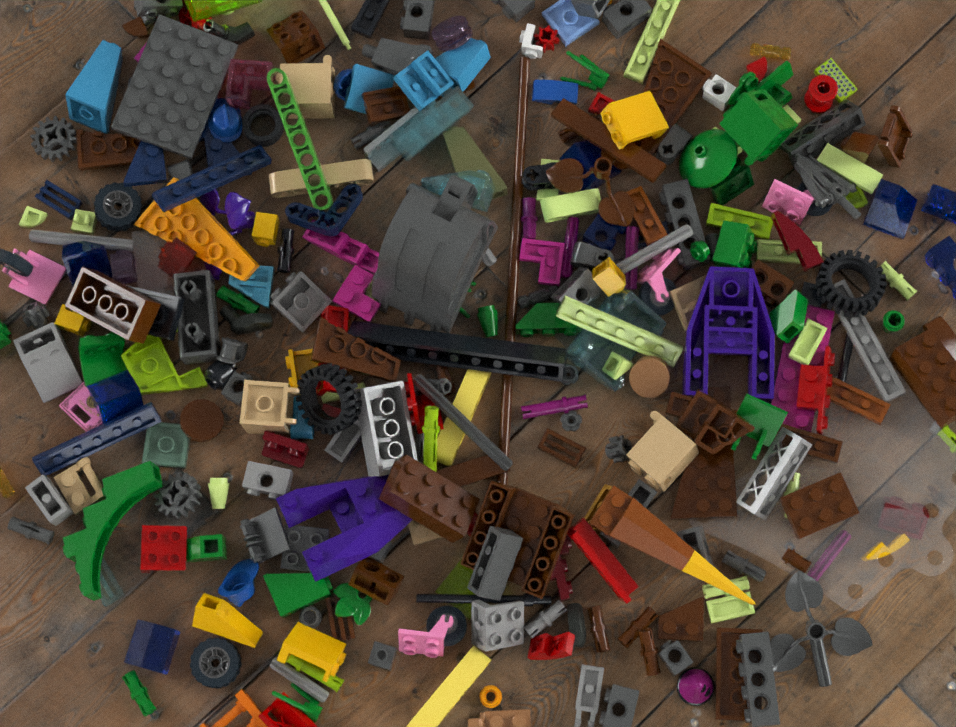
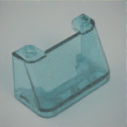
[567,290,667,392]

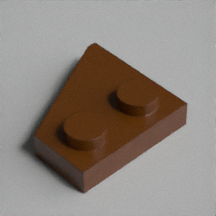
[657,597,704,642]

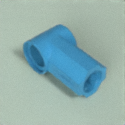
[290,395,314,439]

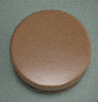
[629,356,671,398]

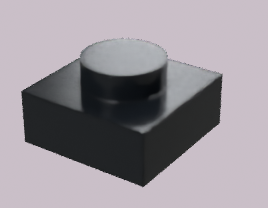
[801,281,822,308]

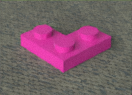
[519,238,565,286]
[332,265,381,323]

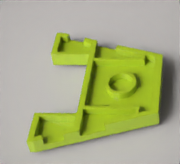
[121,327,208,395]

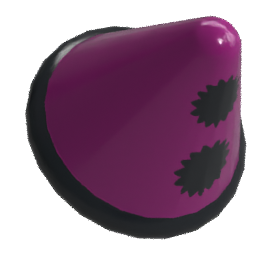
[677,667,715,706]

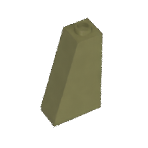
[443,126,508,206]

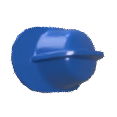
[208,98,242,142]
[218,559,259,607]

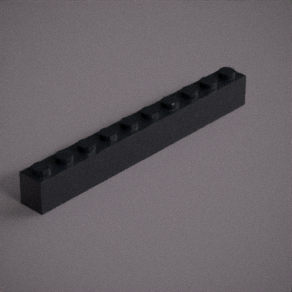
[348,321,567,382]

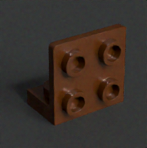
[267,10,325,64]

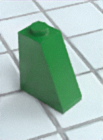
[263,573,333,618]

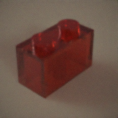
[157,237,197,278]

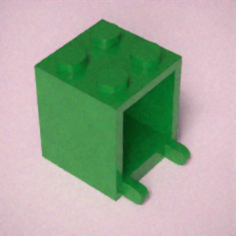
[719,89,798,166]

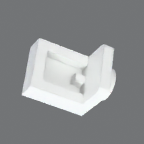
[519,23,543,59]

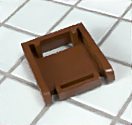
[878,105,913,168]

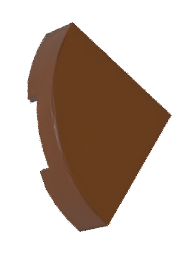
[122,17,150,38]

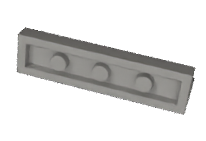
[363,102,443,172]
[736,426,812,521]

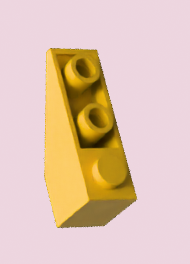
[192,593,263,648]

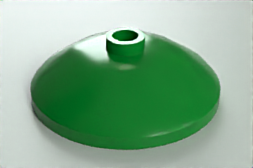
[679,129,738,189]

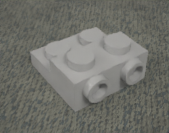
[269,271,332,332]

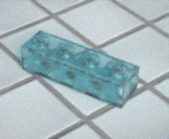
[391,86,474,162]

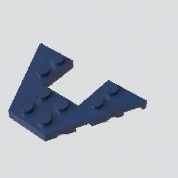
[123,121,252,187]

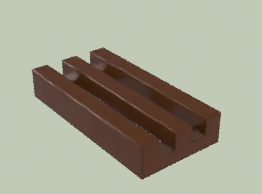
[537,428,586,468]
[325,596,356,641]

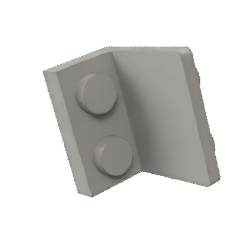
[471,600,524,652]

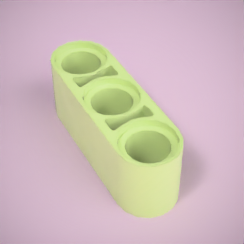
[540,188,601,223]

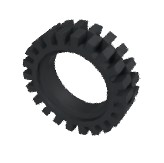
[815,250,887,317]
[296,363,362,435]

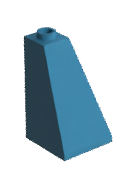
[65,40,123,134]

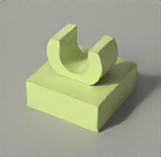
[71,209,97,235]

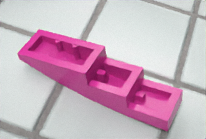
[302,219,379,275]

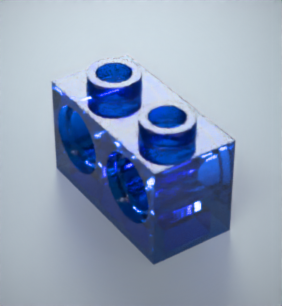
[920,184,956,224]
[582,214,628,255]

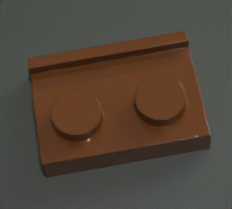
[361,86,410,124]

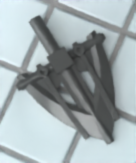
[793,152,861,220]

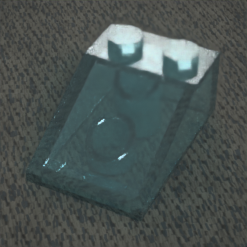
[421,170,495,212]

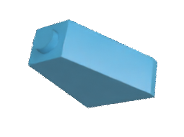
[435,37,491,93]

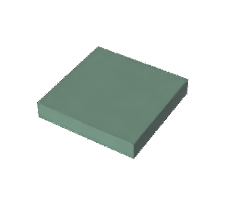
[142,422,190,469]

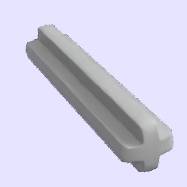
[270,657,329,703]

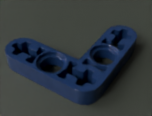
[285,184,363,237]

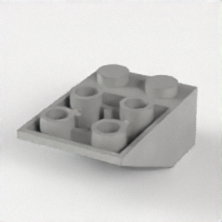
[13,322,83,403]

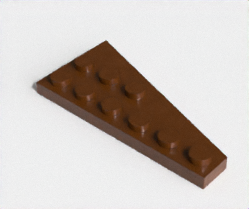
[634,39,712,156]
[670,386,737,520]

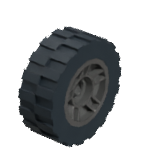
[94,182,142,232]
[190,638,242,689]

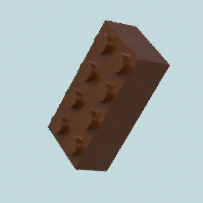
[65,267,161,344]
[889,328,956,429]
[379,454,480,543]

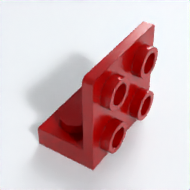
[404,373,444,434]
[140,525,187,573]

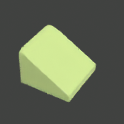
[602,351,634,380]

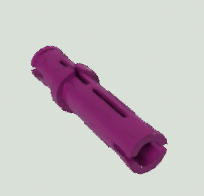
[521,394,588,420]

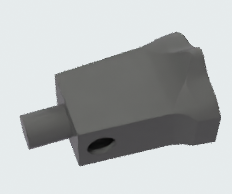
[362,38,433,75]

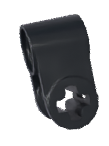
[522,162,557,191]

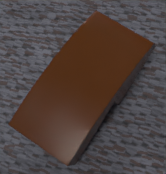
[923,316,956,360]

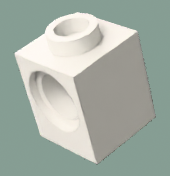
[702,74,737,112]

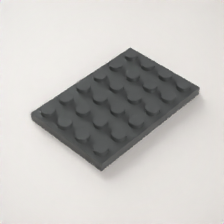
[111,14,238,160]

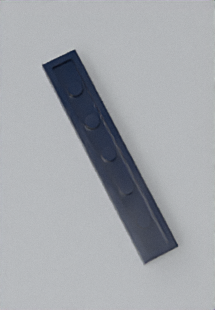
[152,145,272,212]
[32,402,162,476]

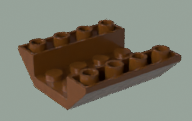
[460,481,574,599]

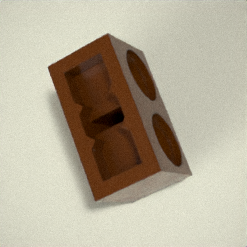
[752,259,795,308]
[348,557,405,606]

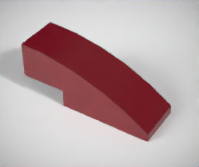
[771,211,824,272]

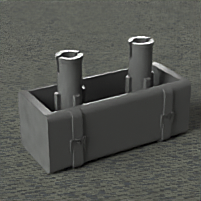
[173,270,221,365]

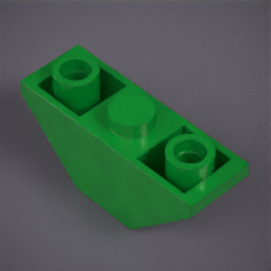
[516,303,581,337]

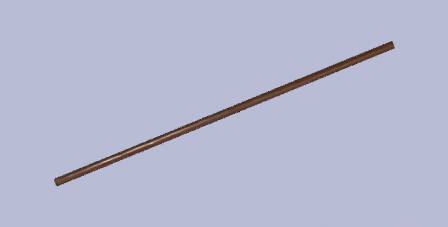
[497,57,530,485]

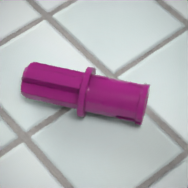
[521,197,538,239]

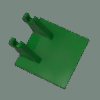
[731,393,788,460]

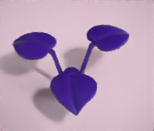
[200,189,255,280]

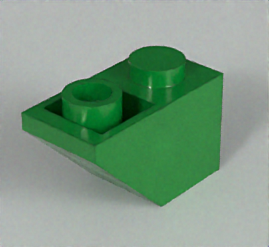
[769,289,808,344]
[186,534,227,563]

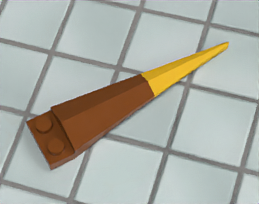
[589,486,755,605]

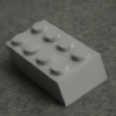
[354,381,418,476]

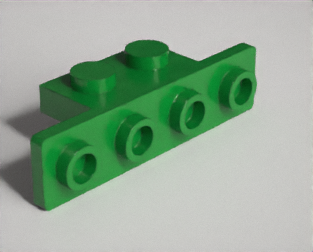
[730,61,793,108]

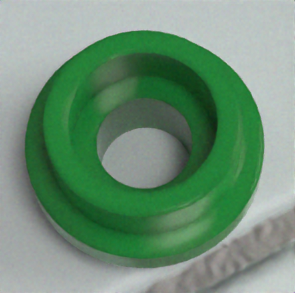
[690,240,710,262]

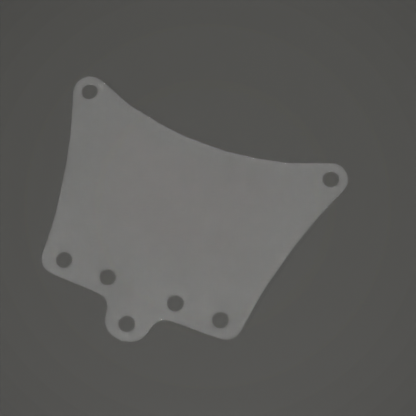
[688,333,956,612]

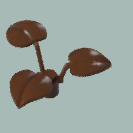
[546,142,635,227]

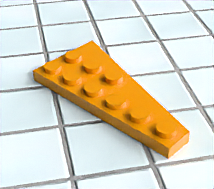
[133,177,260,281]

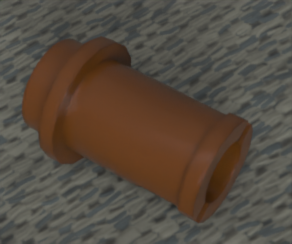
[782,548,812,573]

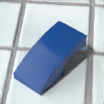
[532,80,578,105]

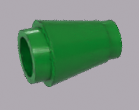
[477,305,498,338]
[882,310,905,333]

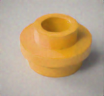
[479,685,502,708]

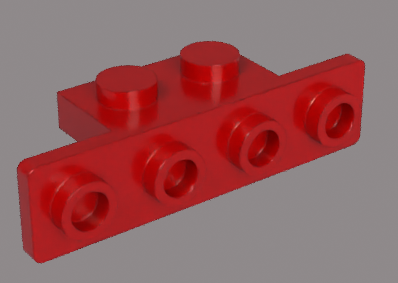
[796,346,835,435]

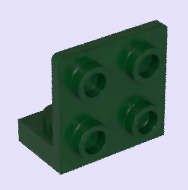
[709,157,755,205]

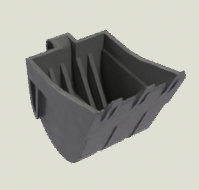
[372,175,498,333]

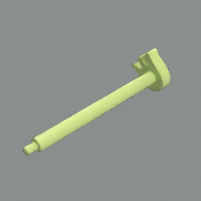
[319,0,351,50]

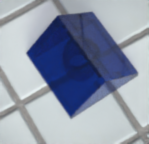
[87,370,144,424]

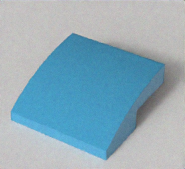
[393,51,455,112]
[344,64,395,114]

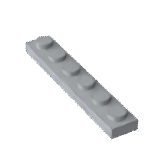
[833,279,906,402]

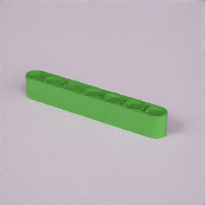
[267,68,333,211]

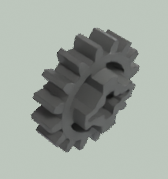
[30,116,77,162]
[154,472,202,520]

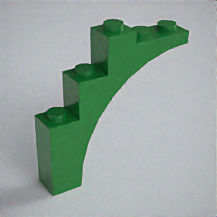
[63,461,164,601]

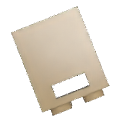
[276,55,335,119]
[240,380,300,437]
[626,411,699,492]

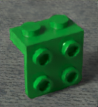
[78,332,129,388]

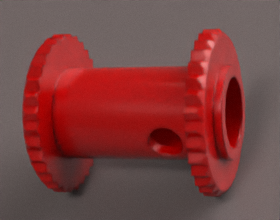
[804,75,838,114]

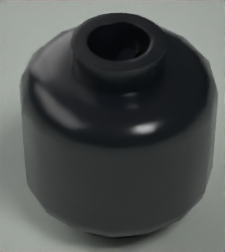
[205,360,237,390]

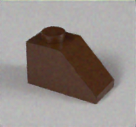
[839,132,880,164]

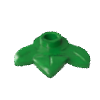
[729,72,758,105]
[333,583,372,626]

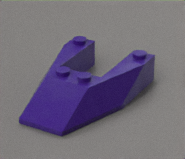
[682,266,775,403]
[276,474,413,582]

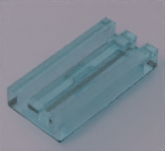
[100,557,125,607]

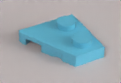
[228,265,275,309]

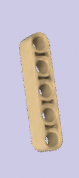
[269,159,374,198]

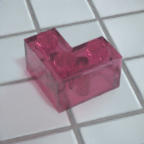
[225,59,275,109]

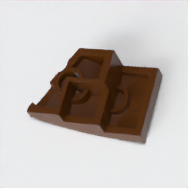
[675,389,755,454]

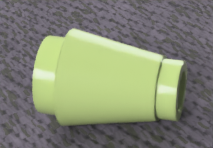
[208,478,230,509]

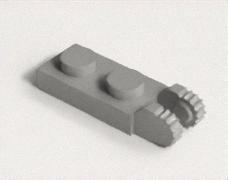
[574,664,604,727]

